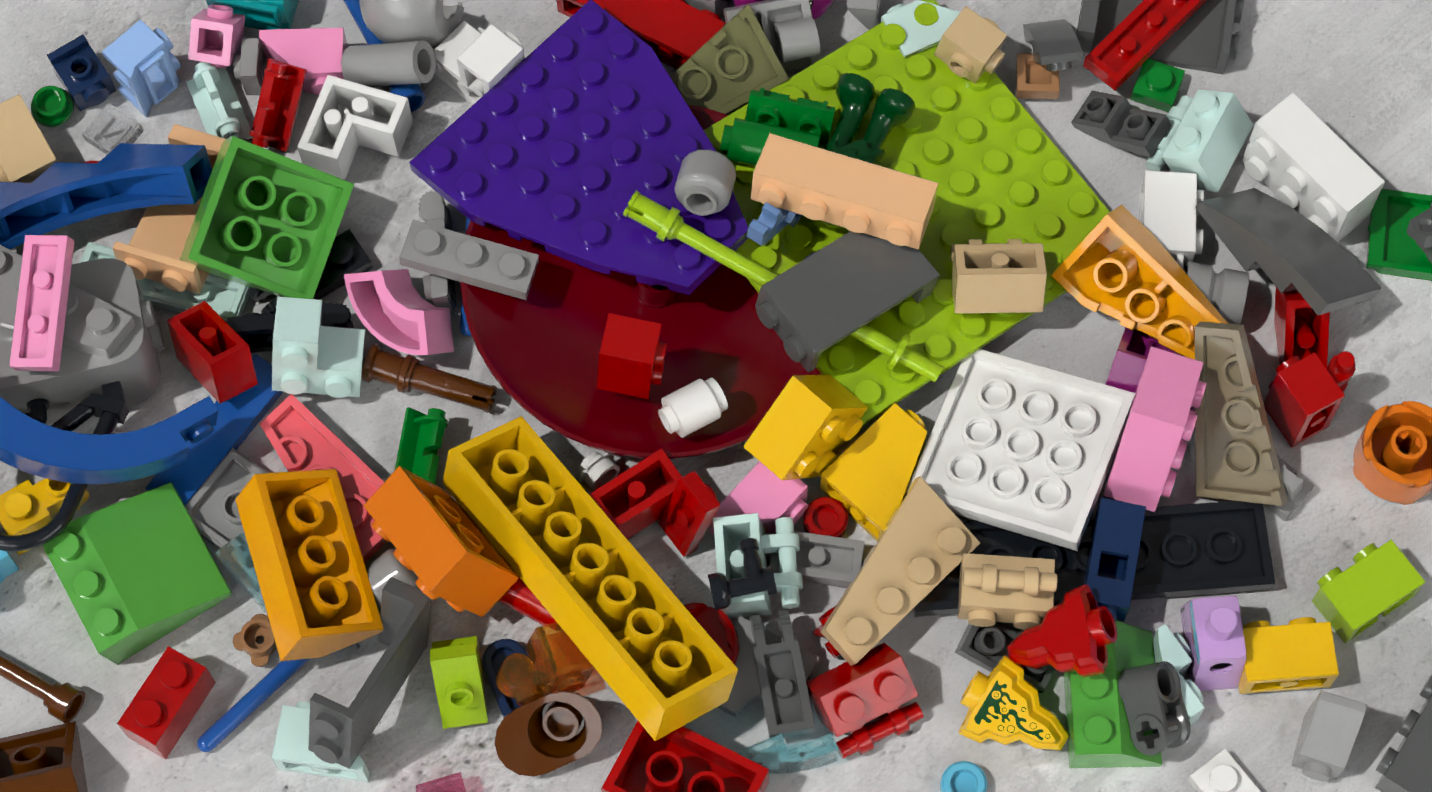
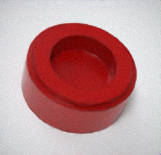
[803,497,848,538]

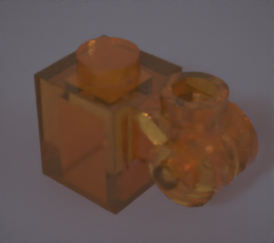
[496,622,595,706]

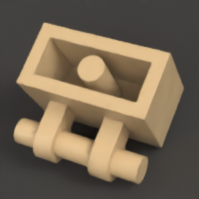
[950,239,1047,314]
[958,553,1057,630]

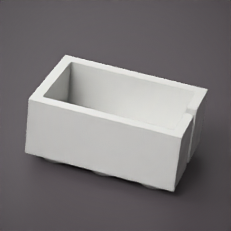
[1242,93,1385,243]

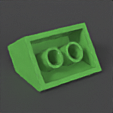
[1063,621,1162,768]

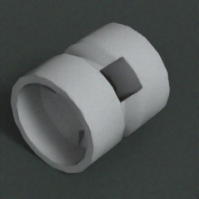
[1185,262,1249,325]

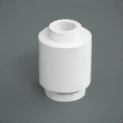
[658,378,728,438]

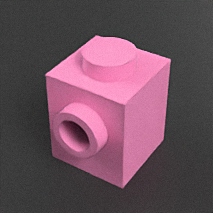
[188,5,245,68]

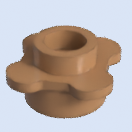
[233,614,277,667]

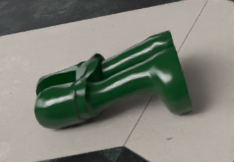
[823,73,915,166]

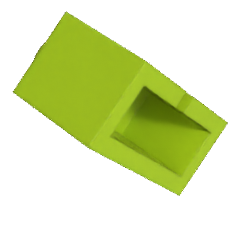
[1312,539,1425,644]

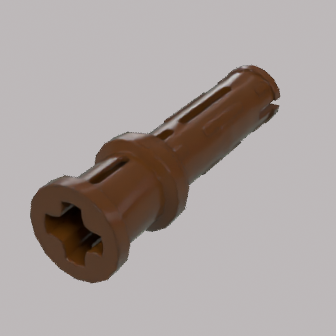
[362,344,497,413]

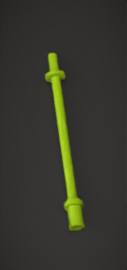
[623,190,943,382]

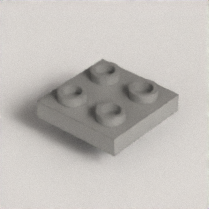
[723,0,820,86]

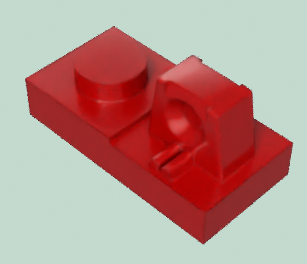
[658,471,721,557]

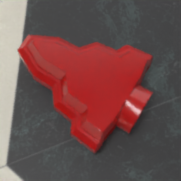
[1007,584,1118,677]

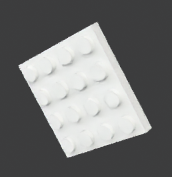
[906,349,1135,551]

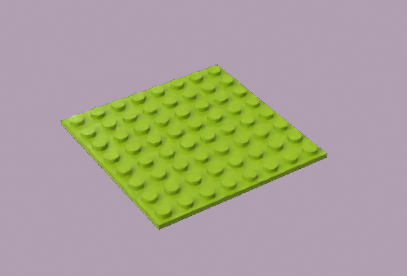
[704,0,1110,426]

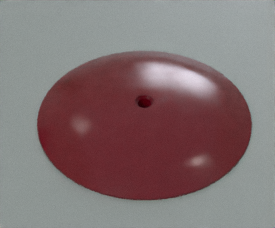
[461,104,821,459]

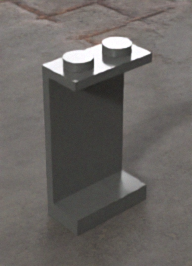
[1076,0,1244,74]
[755,231,940,373]
[308,577,431,769]

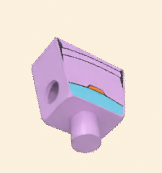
[1180,596,1246,691]

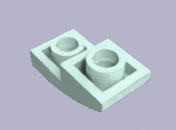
[1153,624,1205,725]

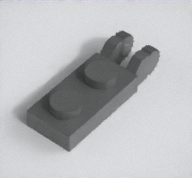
[750,609,815,740]

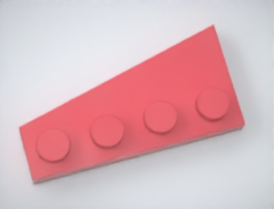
[260,394,387,563]

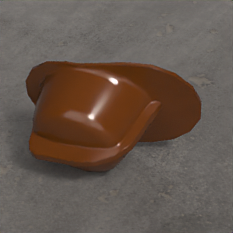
[494,691,603,777]

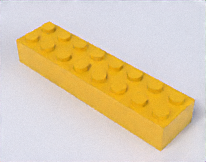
[442,416,738,741]

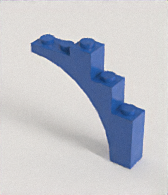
[0,143,212,250]

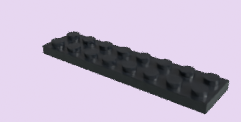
[913,501,1275,617]

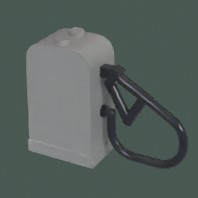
[0,258,165,551]

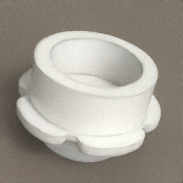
[579,452,620,491]

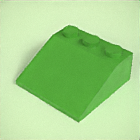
[180,136,354,299]
[42,482,233,665]

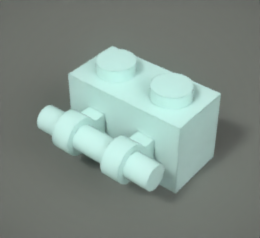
[1145,89,1254,192]
[713,513,803,619]

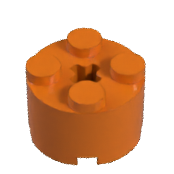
[1353,401,1432,505]

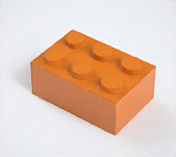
[363,466,519,618]

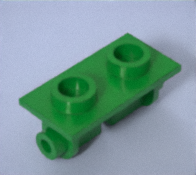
[745,87,835,145]
[394,407,449,486]

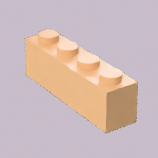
[751,133,938,250]

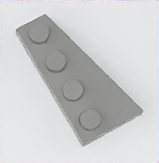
[0,245,136,359]

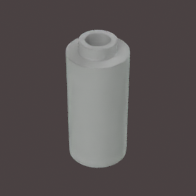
[341,40,436,87]

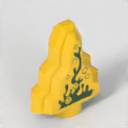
[958,655,1069,750]

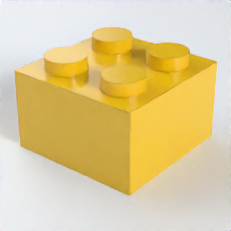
[743,375,869,481]

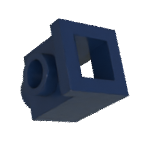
[47,35,116,111]

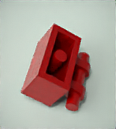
[1263,351,1356,448]
[806,643,924,759]

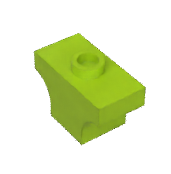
[429,636,488,729]

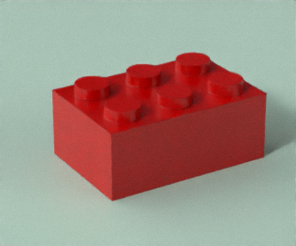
[601,721,769,792]

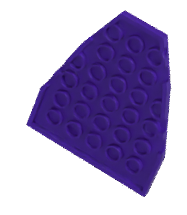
[409,0,748,295]

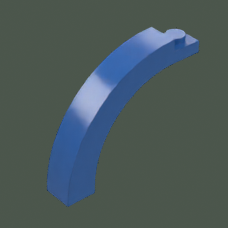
[0,396,219,484]

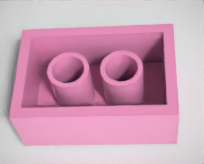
[1103,346,1207,512]

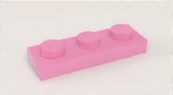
[9,235,74,372]

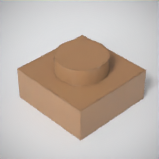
[1016,53,1060,99]

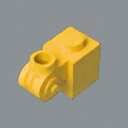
[0,478,89,556]

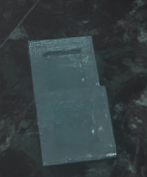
[738,733,838,774]

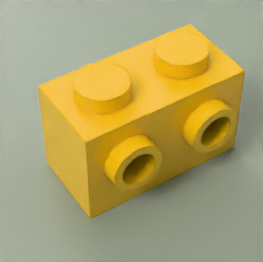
[1238,617,1339,694]

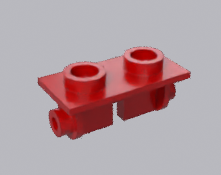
[249,58,307,151]

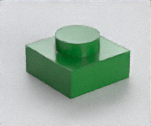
[1131,59,1185,112]

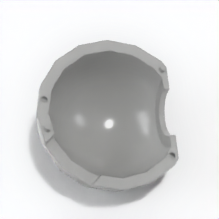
[359,0,464,49]

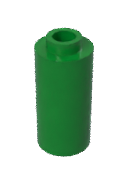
[720,118,820,166]

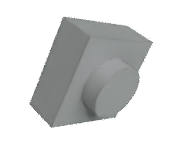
[234,38,265,95]

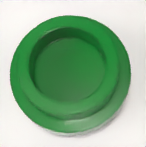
[31,86,74,127]

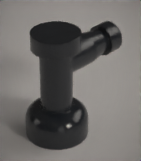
[708,538,777,611]

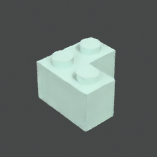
[272,296,365,398]

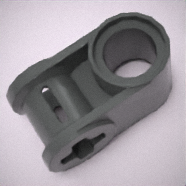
[1118,661,1191,756]

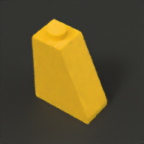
[820,403,927,542]

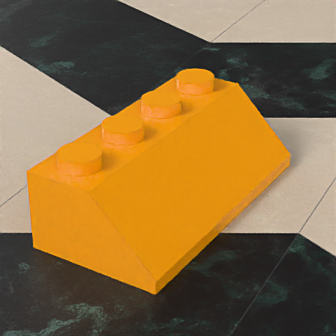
[235,469,384,661]

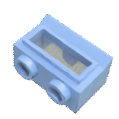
[102,19,181,117]

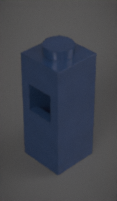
[1084,498,1146,622]

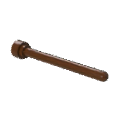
[0,655,85,723]

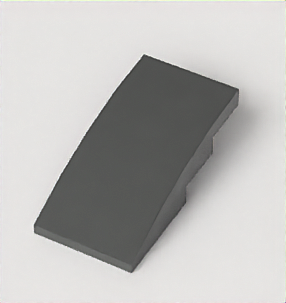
[1195,188,1382,315]

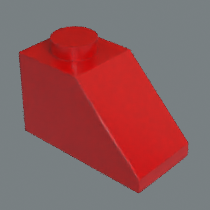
[1274,287,1330,369]

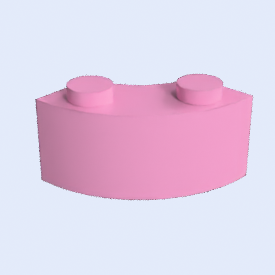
[344,269,454,355]

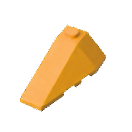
[1051,205,1228,360]

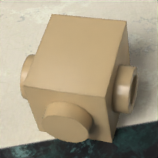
[934,6,1007,83]

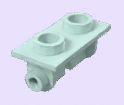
[186,62,253,141]

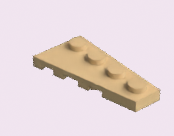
[820,476,980,666]

